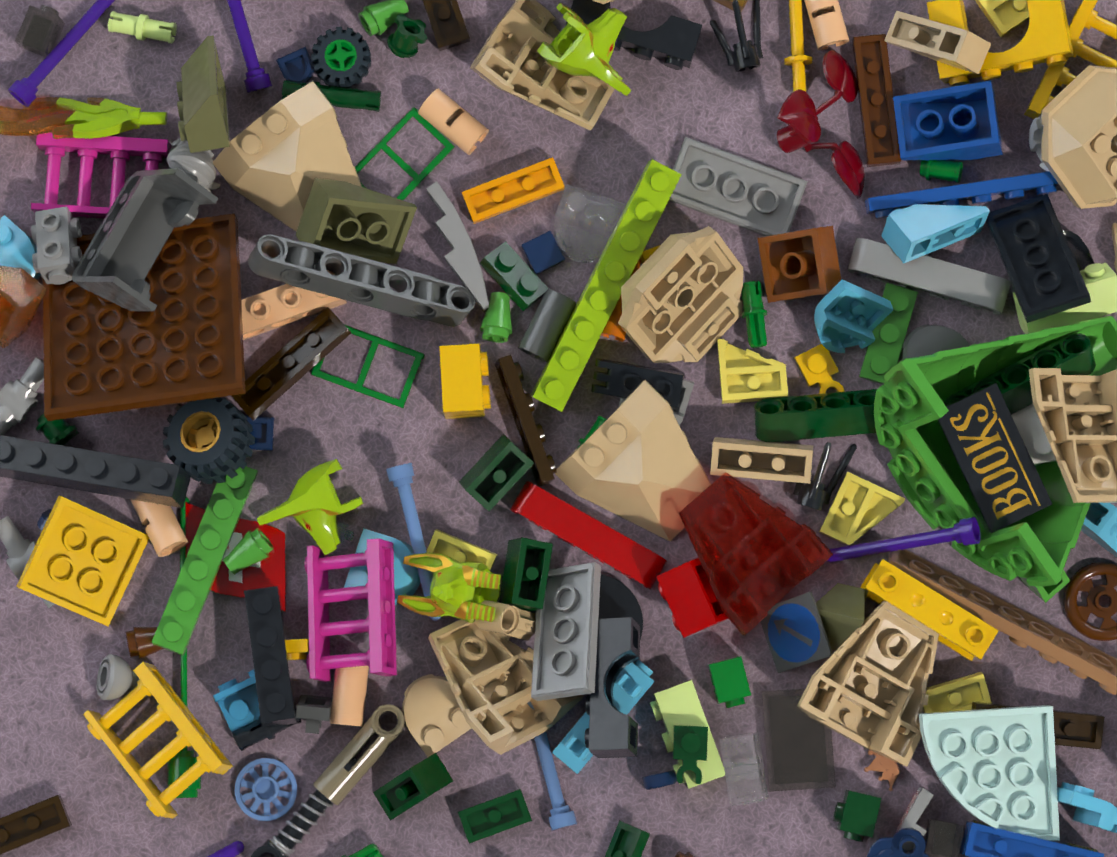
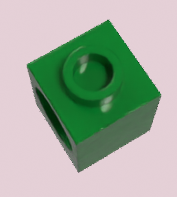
[708,656,751,708]

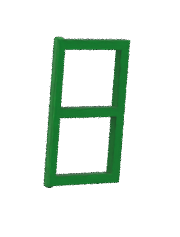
[355,107,455,200]
[311,325,425,408]

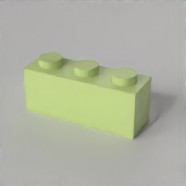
[1013,263,1117,334]
[650,680,726,789]

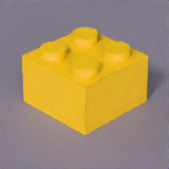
[439,344,491,419]

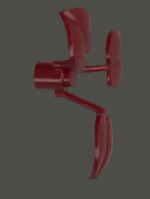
[777,50,865,199]

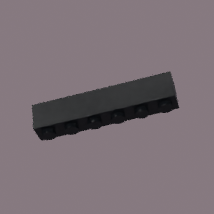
[0,435,191,508]

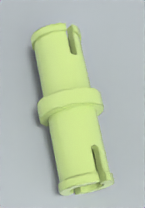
[108,11,177,44]

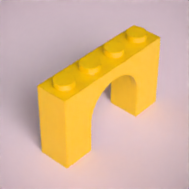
[927,0,1074,87]

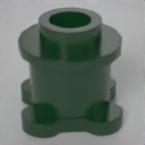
[387,14,427,58]
[36,413,79,446]

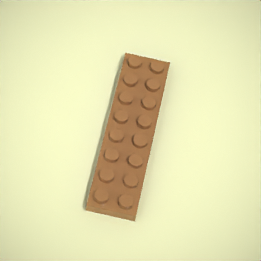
[887,549,1117,695]

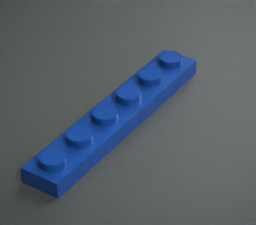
[865,171,1060,219]

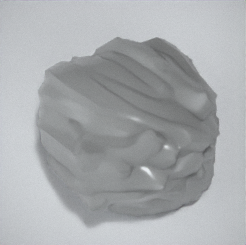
[167,138,220,192]

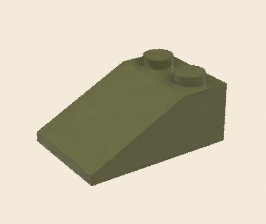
[296,178,417,264]

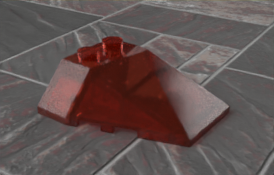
[679,472,833,636]

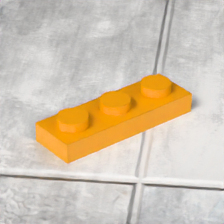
[462,157,565,224]

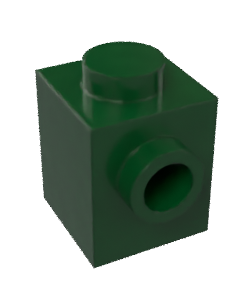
[833,790,881,842]

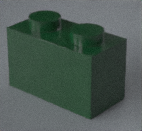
[459,434,534,511]
[499,537,553,612]

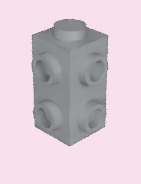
[31,206,82,285]

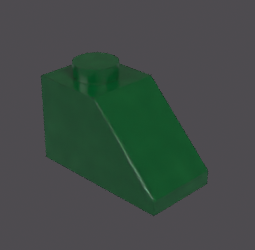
[373,753,453,821]

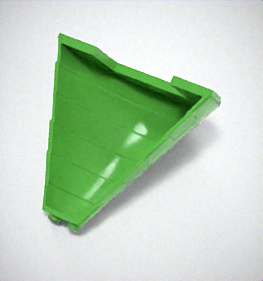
[874,316,1117,586]

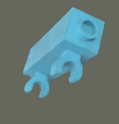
[552,660,655,774]

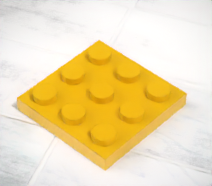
[16,495,149,627]

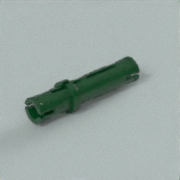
[282,80,381,112]

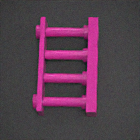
[31,132,172,219]
[304,538,397,682]

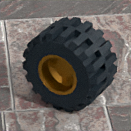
[163,397,255,484]

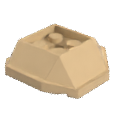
[1041,65,1117,209]
[618,226,743,363]

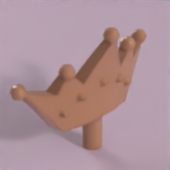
[864,750,901,791]

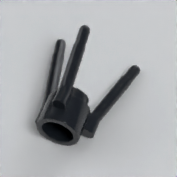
[710,0,763,72]
[793,442,857,511]

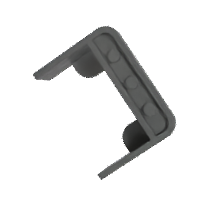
[72,168,218,311]

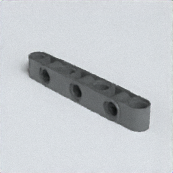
[248,234,475,327]

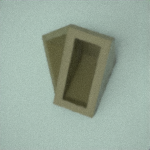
[816,583,868,651]

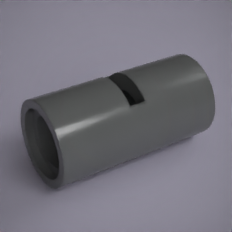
[518,289,576,362]

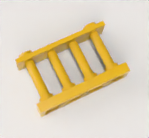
[1024,0,1117,119]
[860,559,999,661]
[83,662,233,819]

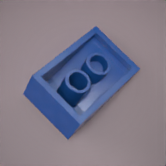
[893,80,1003,160]

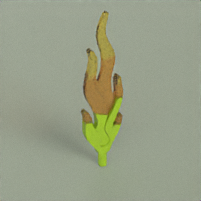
[0,97,167,139]

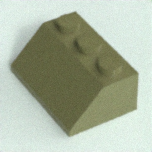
[176,35,230,153]

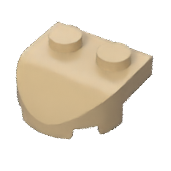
[401,674,471,757]

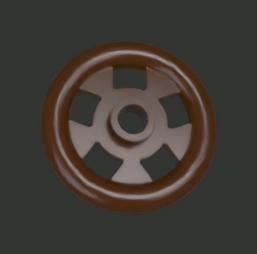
[1064,562,1117,641]

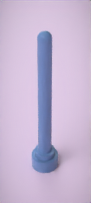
[386,463,441,621]
[527,701,577,831]

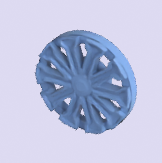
[234,758,297,821]

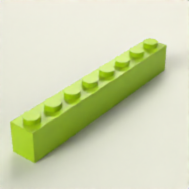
[531,159,682,412]

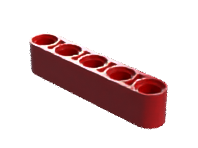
[510,481,667,590]

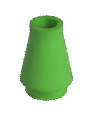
[358,0,409,36]
[480,292,512,343]
[223,528,274,575]

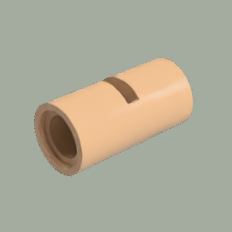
[804,0,849,50]
[418,88,489,155]
[130,499,188,557]
[330,666,369,727]

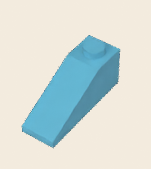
[881,204,990,263]

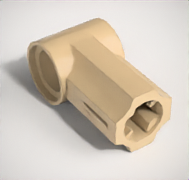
[475,600,536,641]

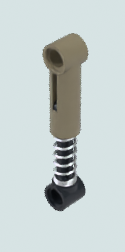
[251,704,405,857]

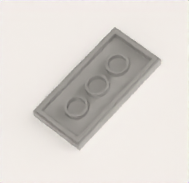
[669,137,808,236]
[531,562,601,701]

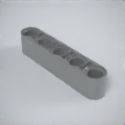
[847,238,1011,315]

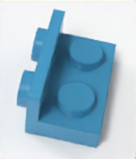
[213,669,260,732]

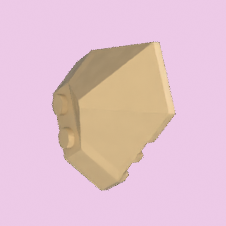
[470,0,614,130]
[213,81,362,232]
[1029,368,1117,503]
[555,380,717,541]
[797,601,939,767]
[428,619,584,755]

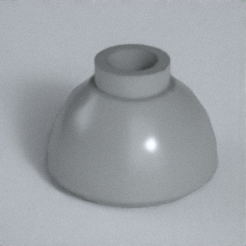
[96,654,139,700]

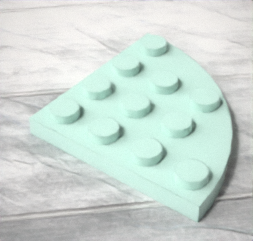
[918,705,1060,841]

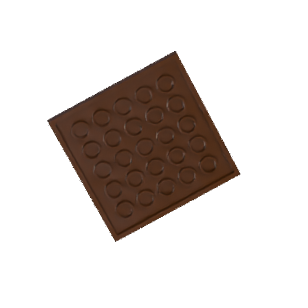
[43,213,246,421]

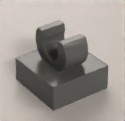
[296,695,332,734]

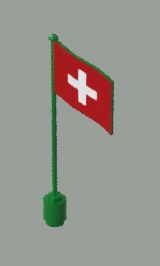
[167,497,286,798]

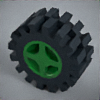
[311,27,371,88]

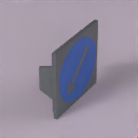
[757,591,833,673]

